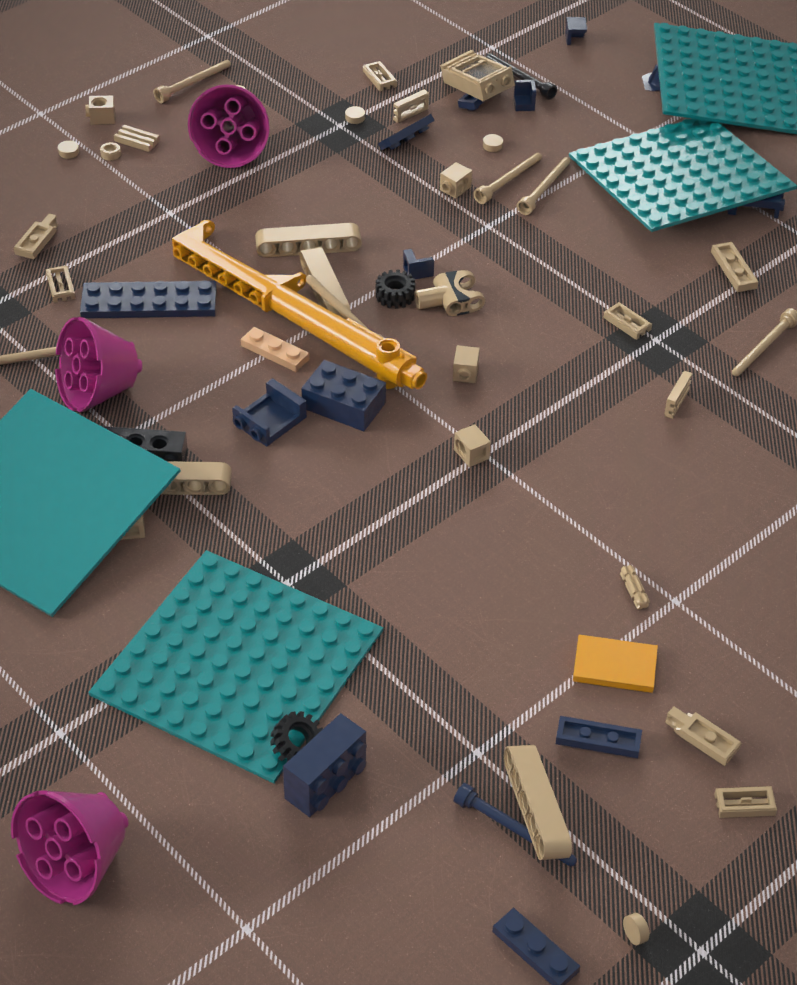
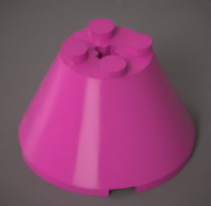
[188,84,270,168]
[55,317,142,412]
[11,790,129,905]

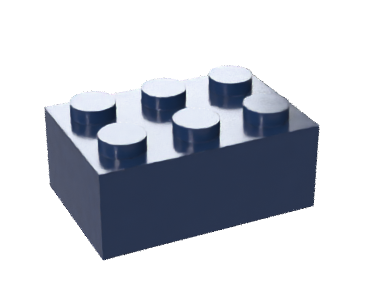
[301,360,386,432]
[283,713,367,818]

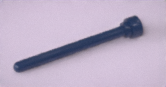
[453,783,577,866]

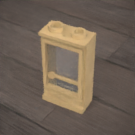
[440,50,515,101]

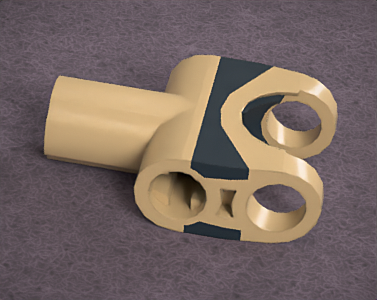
[414,270,485,316]

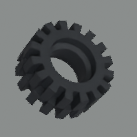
[376,270,415,309]
[270,711,323,763]

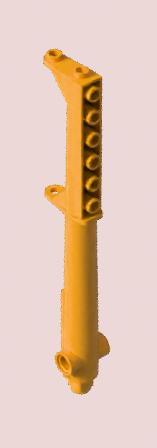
[172,220,427,389]

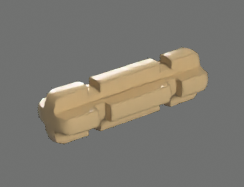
[620,565,650,610]

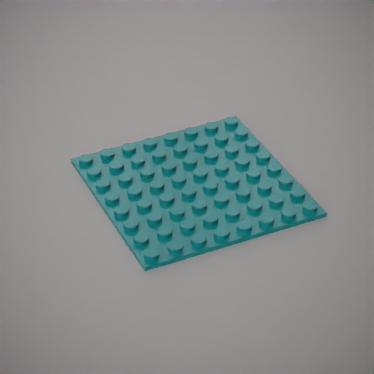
[654,23,797,134]
[569,119,797,232]
[0,389,181,617]
[88,550,383,784]

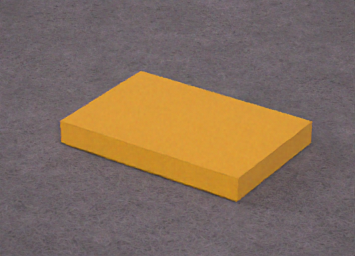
[573,634,658,693]

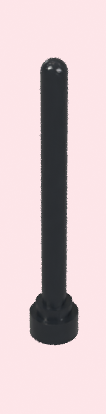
[486,53,557,100]

